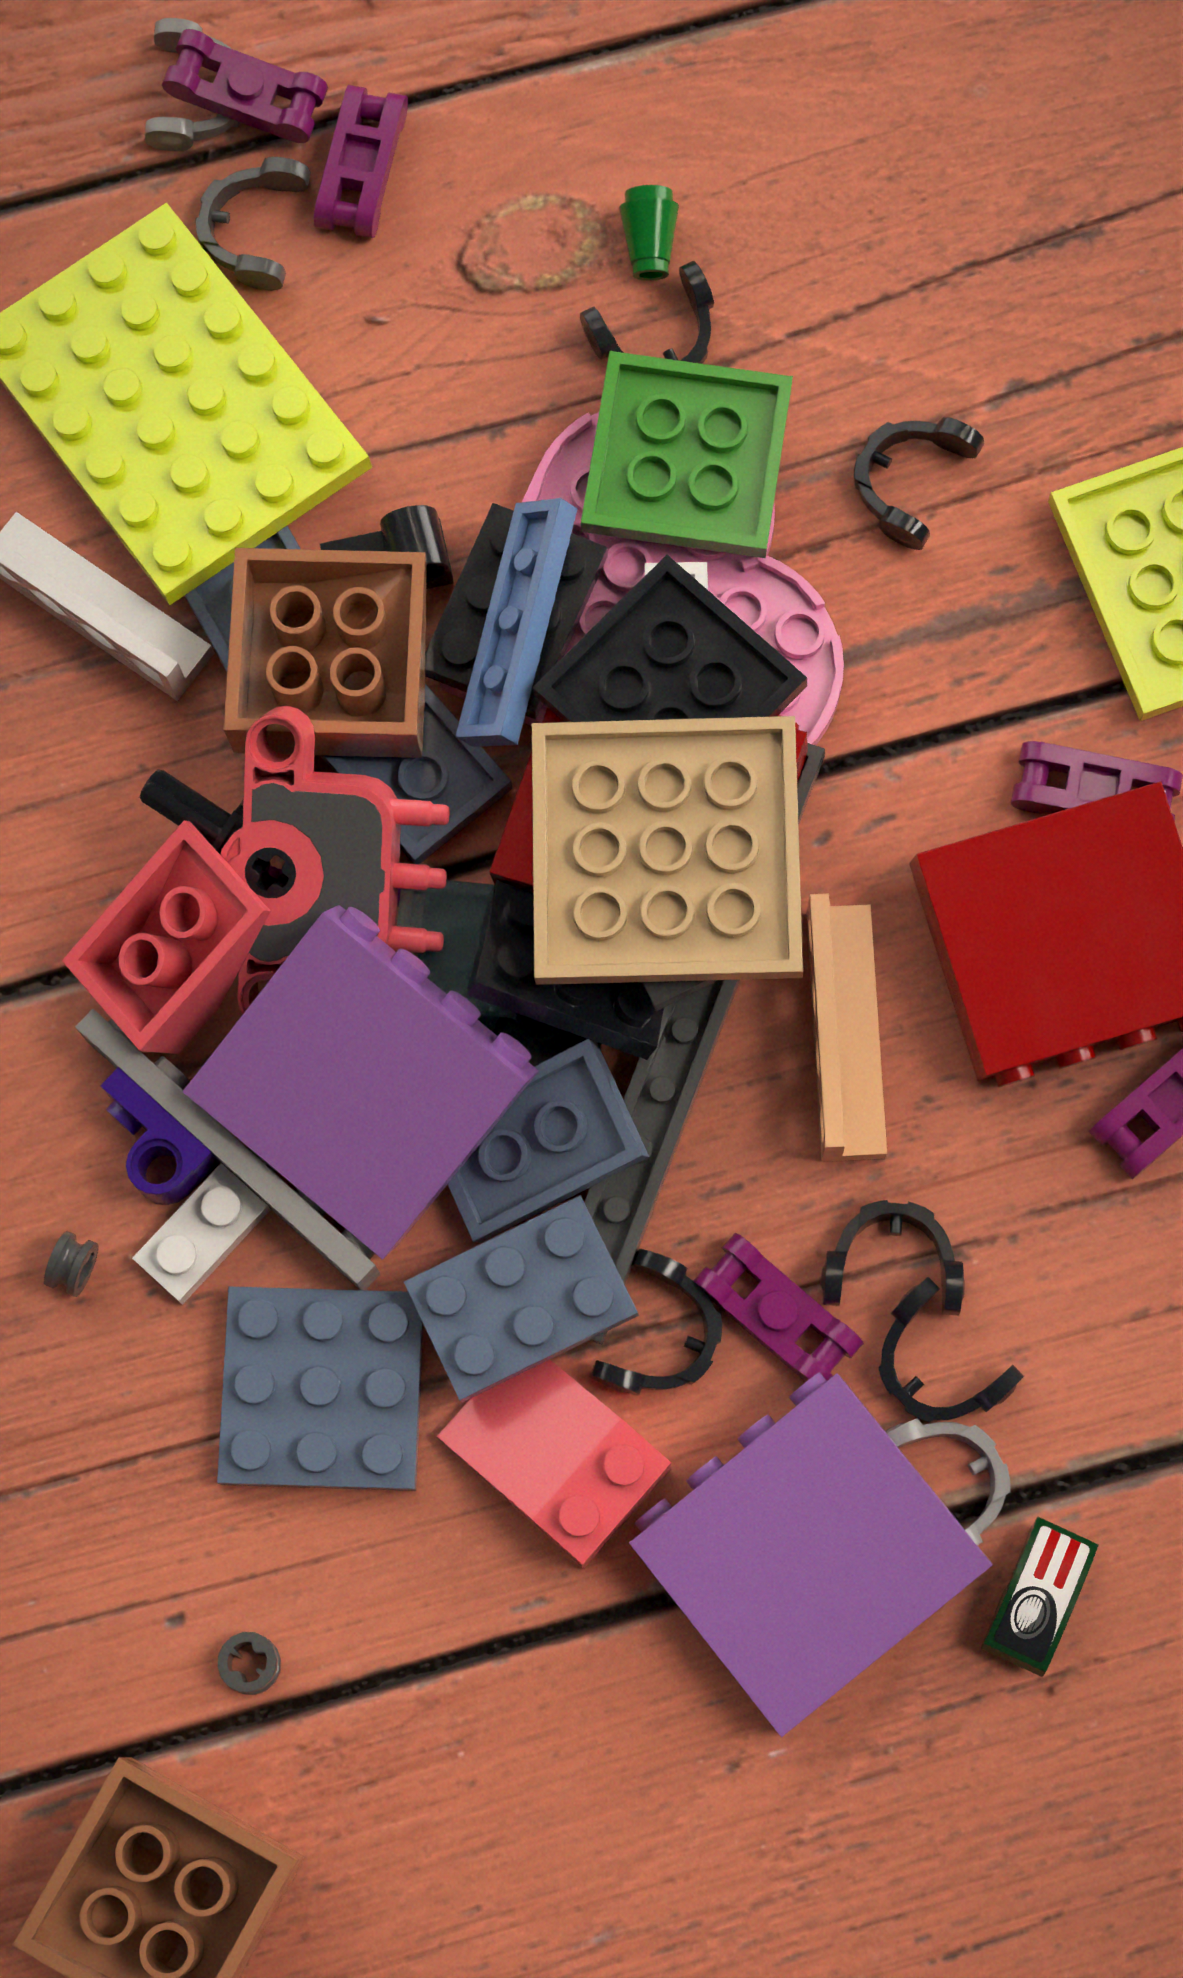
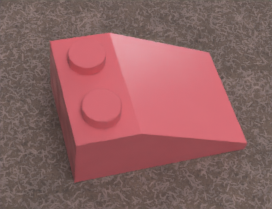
[62,820,271,1054]
[437,1360,671,1569]

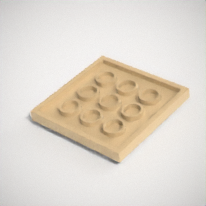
[532,716,803,985]

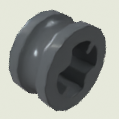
[44,1231,99,1297]
[217,1632,281,1695]

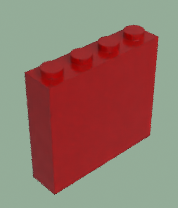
[909,781,1183,1087]

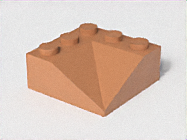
[224,548,426,758]
[13,1757,305,1978]

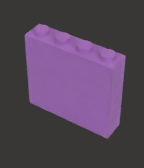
[183,905,539,1260]
[629,1372,993,1738]

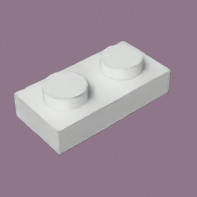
[132,1163,271,1305]

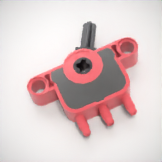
[139,706,450,1014]

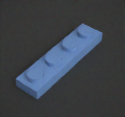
[455,498,577,747]

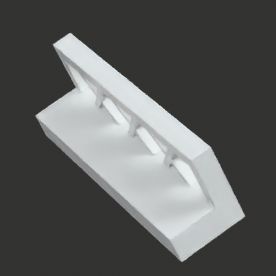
[0,512,215,701]

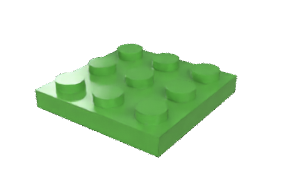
[581,351,793,558]

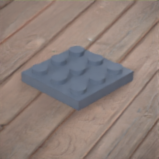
[217,1286,424,1491]

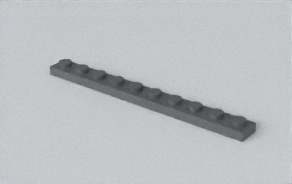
[584,743,825,1345]

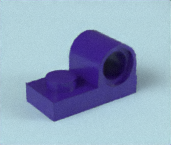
[100,1067,220,1205]

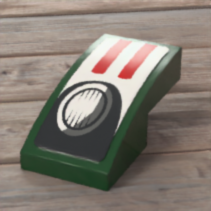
[981,1517,1099,1677]

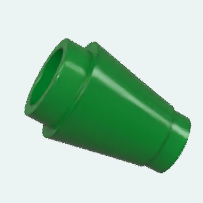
[619,185,679,280]

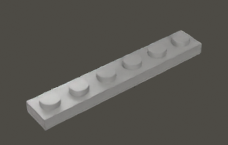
[75,1009,380,1290]

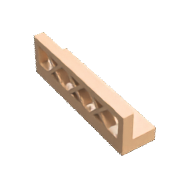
[806,893,887,1162]

